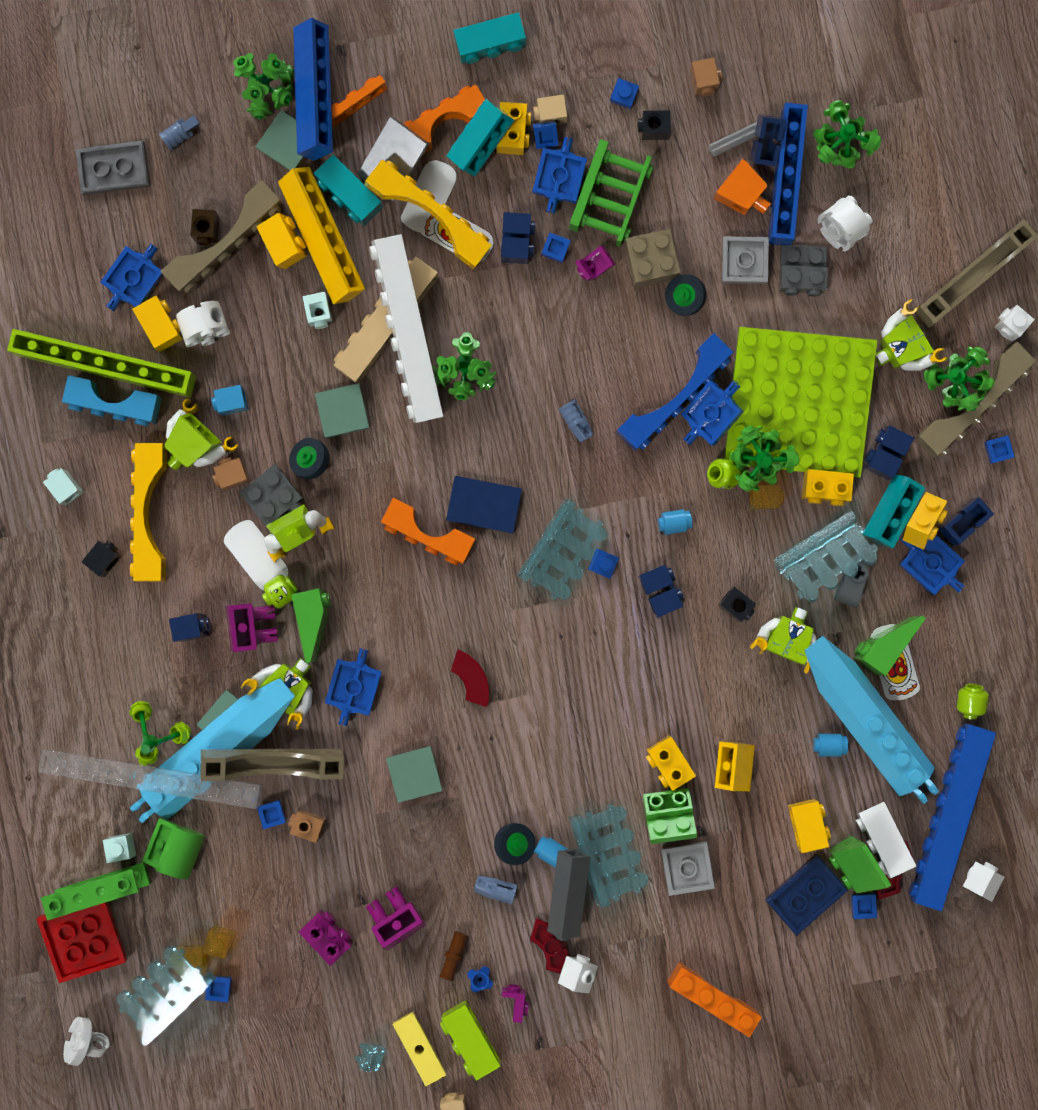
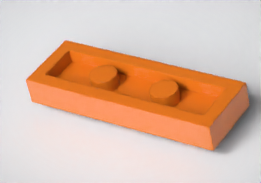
[331,75,387,128]

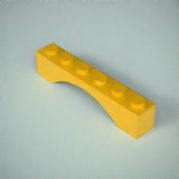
[364,160,492,269]
[130,443,167,582]

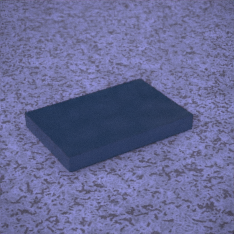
[446,476,522,534]
[765,854,848,936]

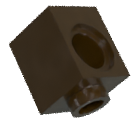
[190,209,219,246]

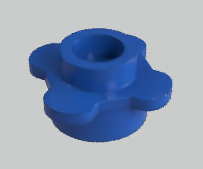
[467,966,493,992]

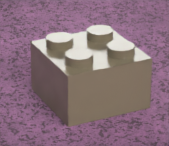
[624,229,680,289]

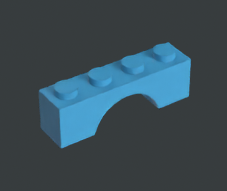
[62,375,162,427]

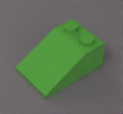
[291,588,332,663]
[853,616,926,676]
[828,836,891,893]

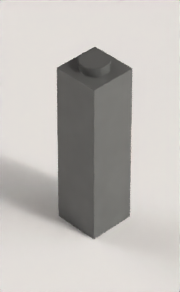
[547,849,591,941]

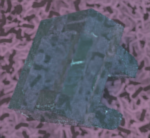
[355,1043,386,1072]

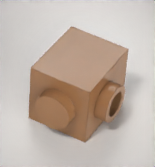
[690,57,722,97]
[212,458,251,491]
[288,809,326,843]

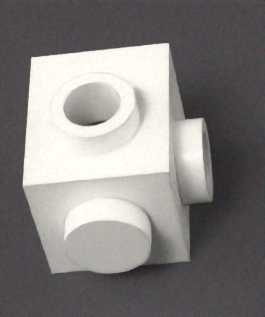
[994,305,1035,342]
[963,861,1005,902]
[558,954,598,993]

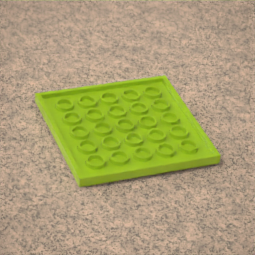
[724,327,877,477]

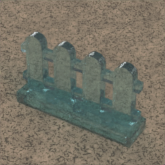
[516,499,607,600]
[774,510,878,602]
[568,803,648,908]
[116,946,216,1046]

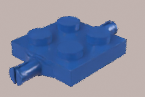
[532,137,587,214]
[100,243,163,311]
[681,380,744,445]
[898,535,965,595]
[325,648,382,726]

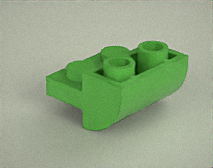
[643,788,697,844]
[142,818,205,879]

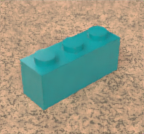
[453,12,526,64]
[446,99,515,177]
[314,155,383,226]
[862,475,926,549]

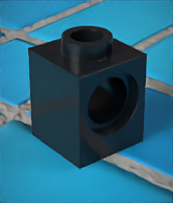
[637,110,671,140]
[81,540,122,577]
[718,587,756,622]

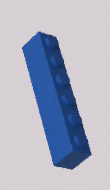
[293,18,333,161]
[768,102,808,245]

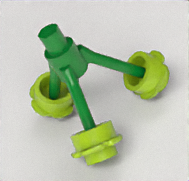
[129,701,191,765]

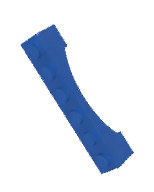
[616,333,733,451]

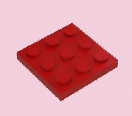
[36,902,127,983]

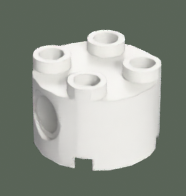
[817,196,873,252]
[176,301,230,347]

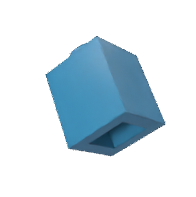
[211,385,249,416]

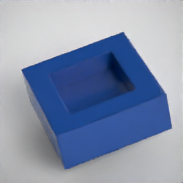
[610,78,639,109]
[533,121,559,149]
[541,232,571,263]
[984,435,1015,464]
[588,549,619,579]
[257,800,287,829]
[851,893,877,919]
[205,975,232,1002]

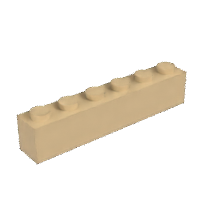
[334,257,439,384]

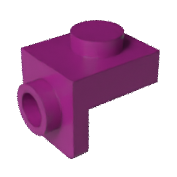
[575,245,616,281]
[501,984,529,1023]

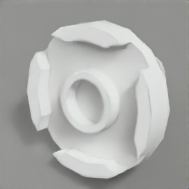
[63,1017,110,1066]

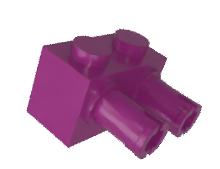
[226,603,278,652]
[366,887,427,951]
[298,909,353,966]

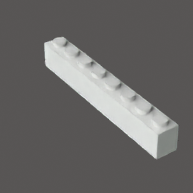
[369,234,443,423]

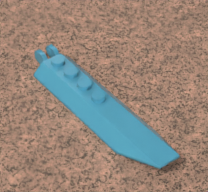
[804,636,939,804]
[130,678,295,823]

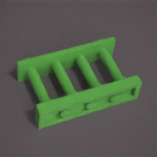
[569,139,653,247]
[41,862,152,921]

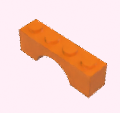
[404,84,485,154]
[381,498,476,566]
[667,962,762,1037]

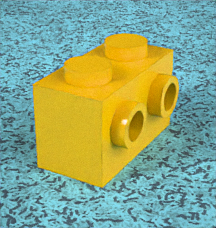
[496,102,531,155]
[256,213,307,269]
[132,296,183,352]
[802,469,854,506]
[903,492,948,550]
[646,735,696,791]
[715,741,755,791]
[788,799,831,853]

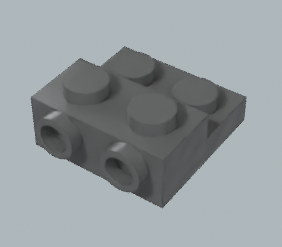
[779,245,828,297]
[239,464,304,526]

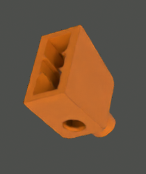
[714,159,772,215]

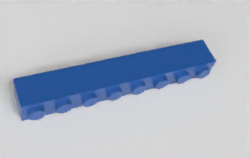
[909,723,996,911]

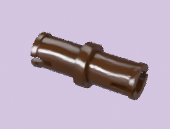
[440,931,468,981]

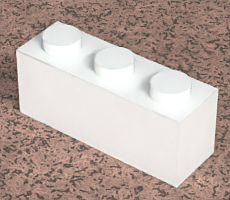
[856,802,917,878]

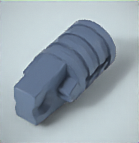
[159,116,200,151]
[558,399,593,442]
[474,876,518,905]

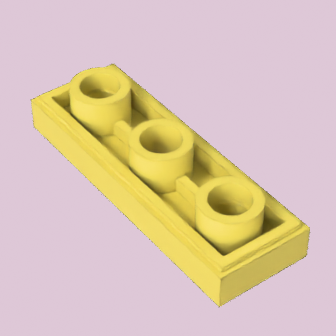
[393,1011,447,1086]

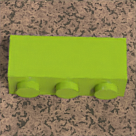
[440,1000,501,1081]

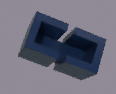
[750,114,786,167]
[501,212,535,264]
[864,425,914,481]
[939,497,994,546]
[638,565,685,618]
[169,613,212,642]

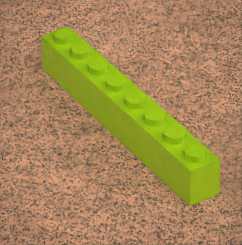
[7,329,197,398]

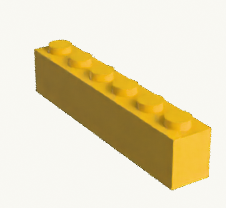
[278,167,365,304]

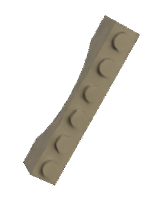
[161,180,283,296]
[914,219,1038,329]
[914,342,1036,458]
[200,749,344,781]

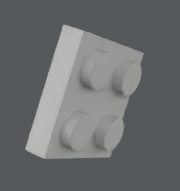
[721,236,769,284]
[661,841,715,896]

